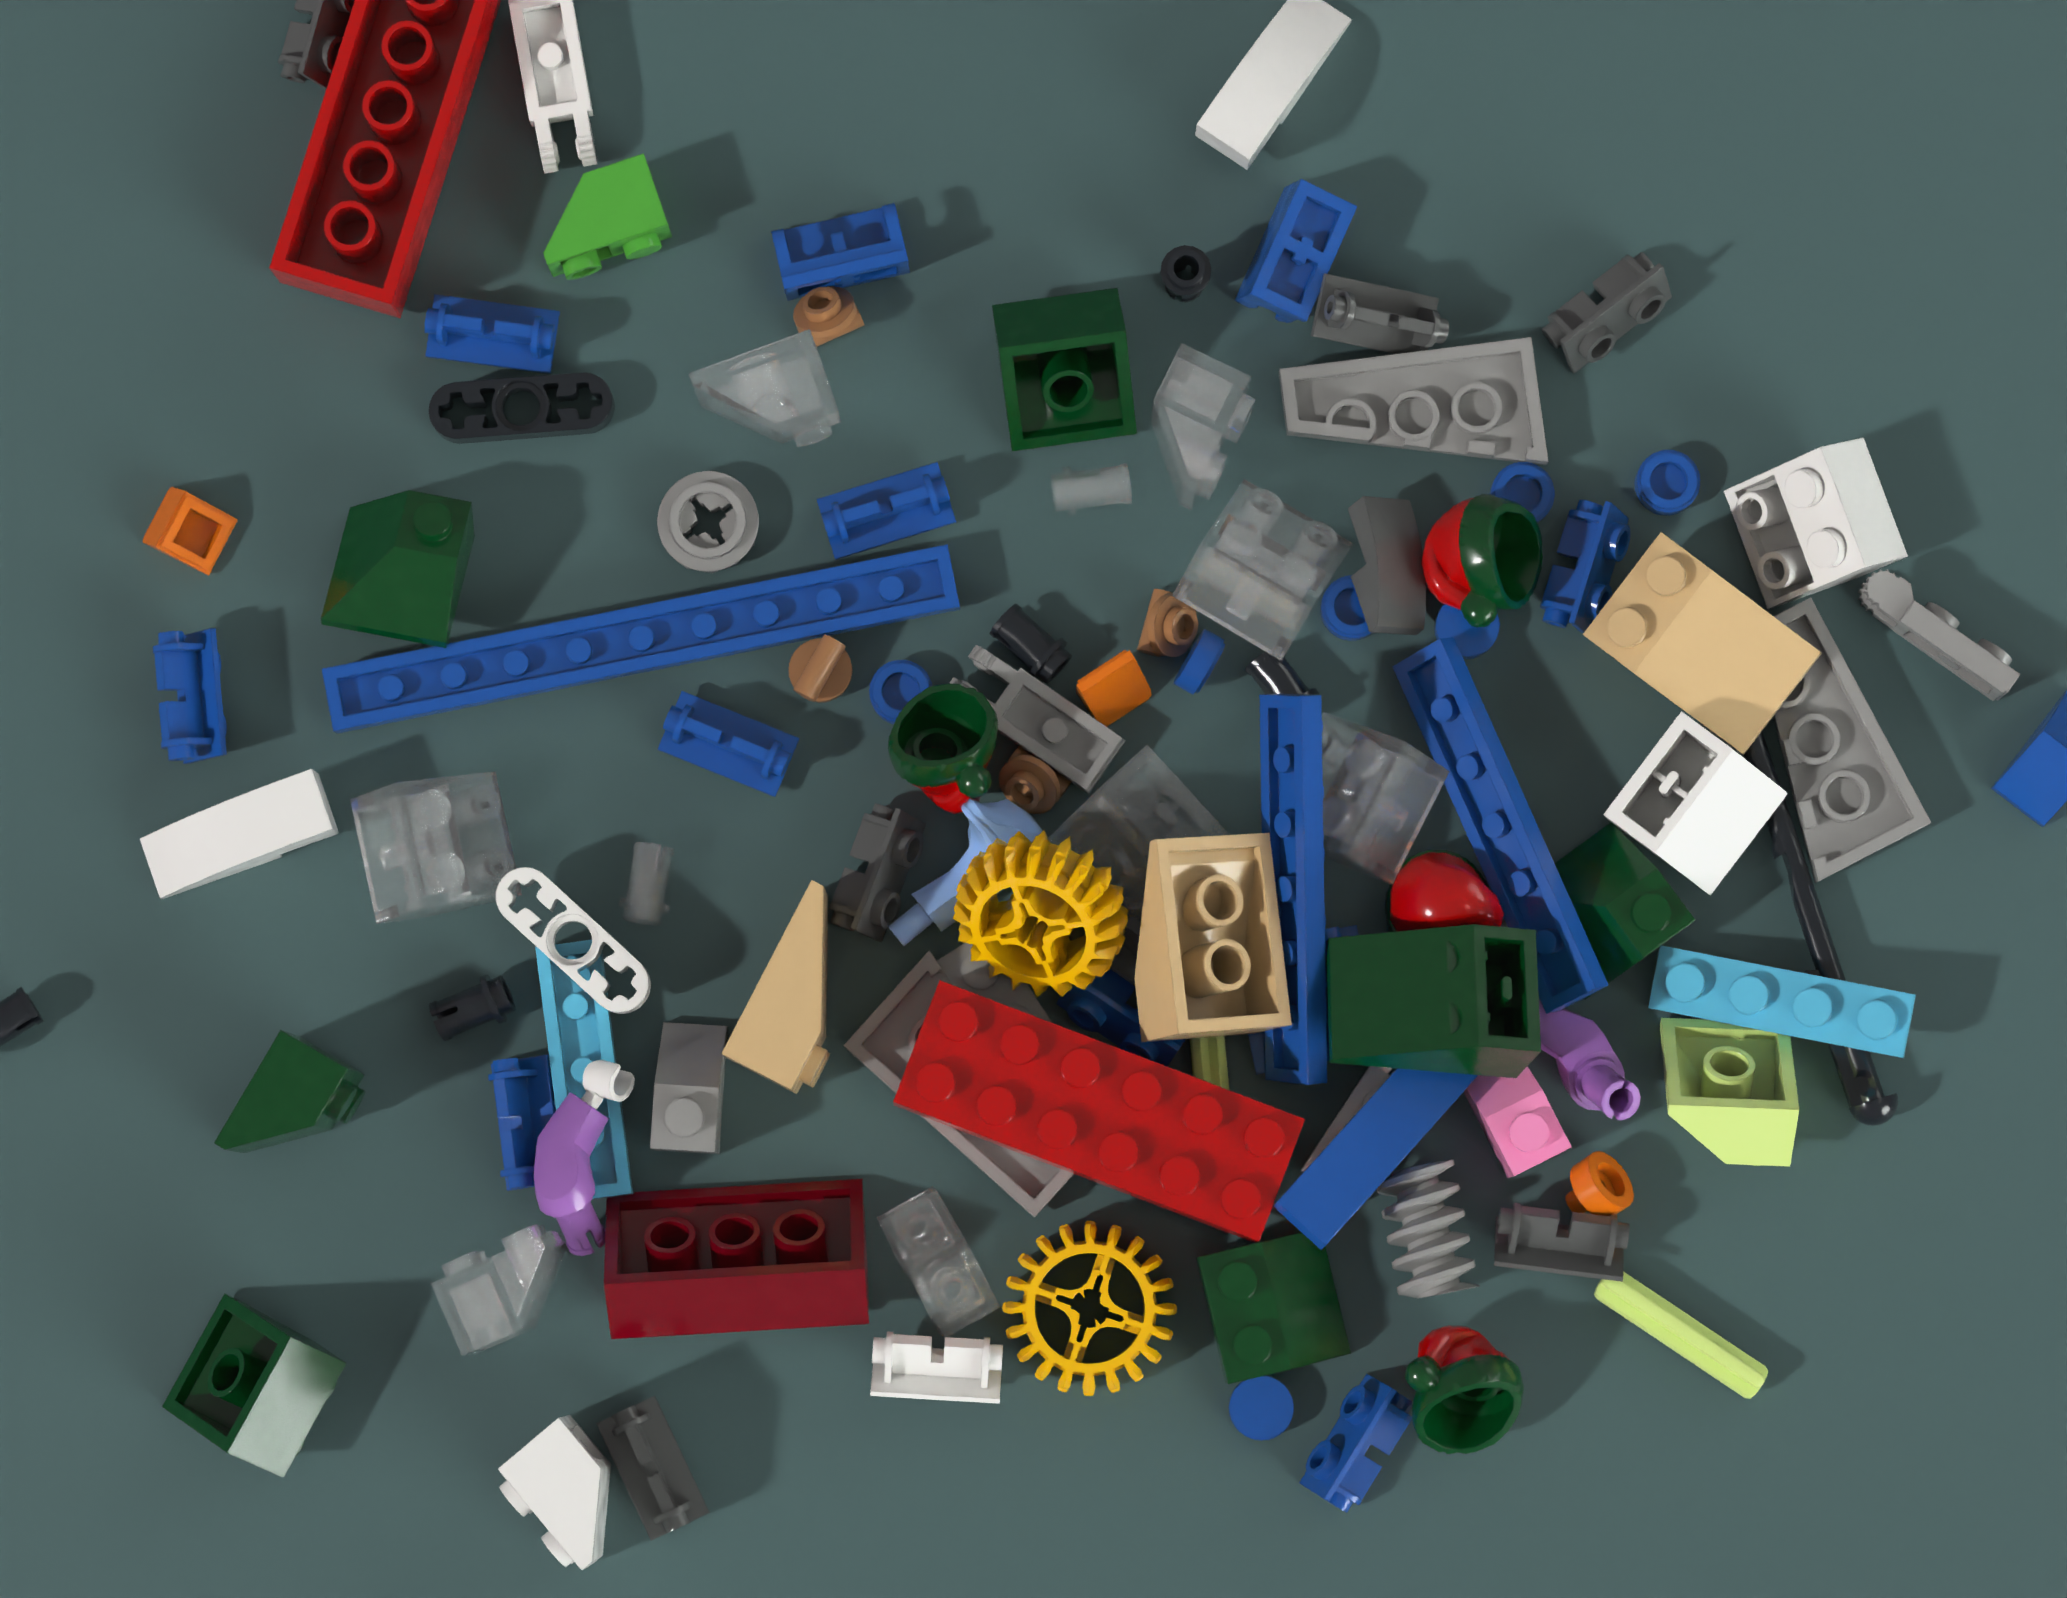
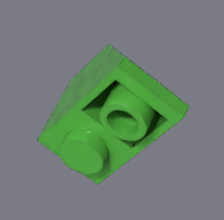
[543,153,672,280]

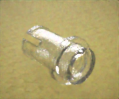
[1051,463,1132,516]
[619,842,674,926]

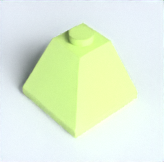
[1660,1018,1799,1167]

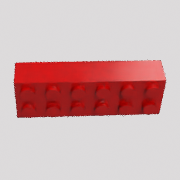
[269,0,501,319]
[893,980,1305,1243]

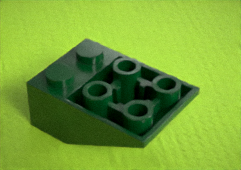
[1326,924,1541,1078]

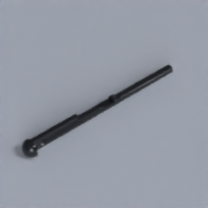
[1744,732,1898,1126]

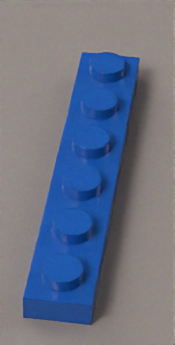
[1392,637,1609,1014]
[1259,693,1328,1085]

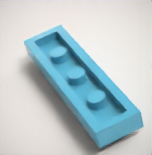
[535,940,633,1199]
[1648,945,1916,1058]

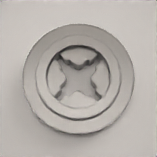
[657,471,759,574]

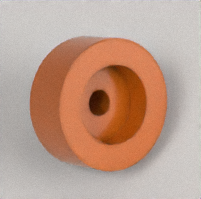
[1565,1151,1634,1216]

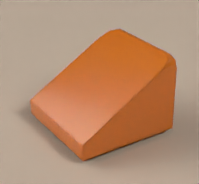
[142,487,238,575]
[1076,650,1152,727]

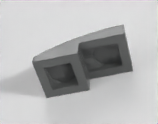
[1348,496,1426,635]

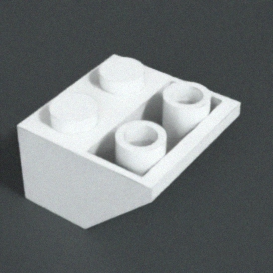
[1724,438,1908,609]
[1603,711,1788,896]
[498,1415,611,1570]

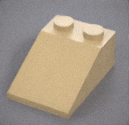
[1583,532,1822,755]
[1134,833,1292,1042]
[721,880,831,1094]

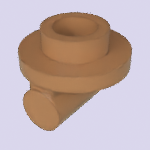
[793,286,865,351]
[1137,589,1198,657]
[789,634,852,703]
[999,746,1071,814]

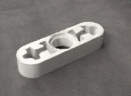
[496,867,651,1014]

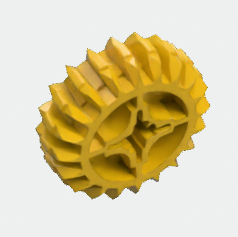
[953,830,1129,997]
[1002,1221,1177,1396]

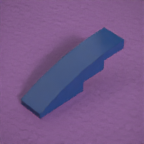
[1273,1068,1478,1250]

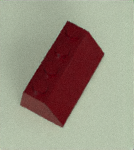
[604,1179,869,1339]

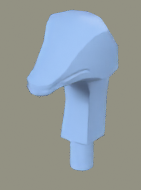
[888,799,1042,946]

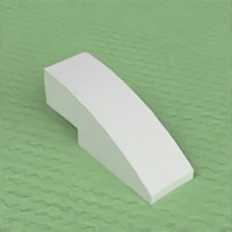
[1195,0,1352,170]
[140,769,339,899]

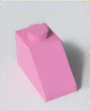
[1464,1066,1572,1178]

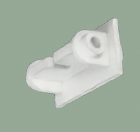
[870,1331,1003,1404]

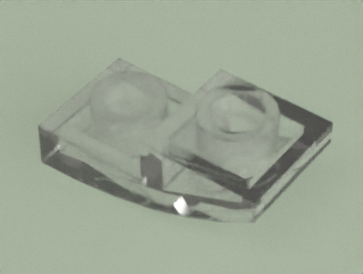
[877,1186,1000,1339]

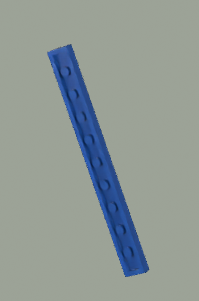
[322,544,960,734]

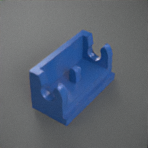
[1234,179,1357,323]
[771,203,910,301]

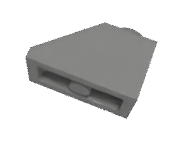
[650,1022,728,1154]

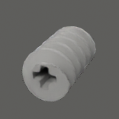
[1377,1159,1480,1299]

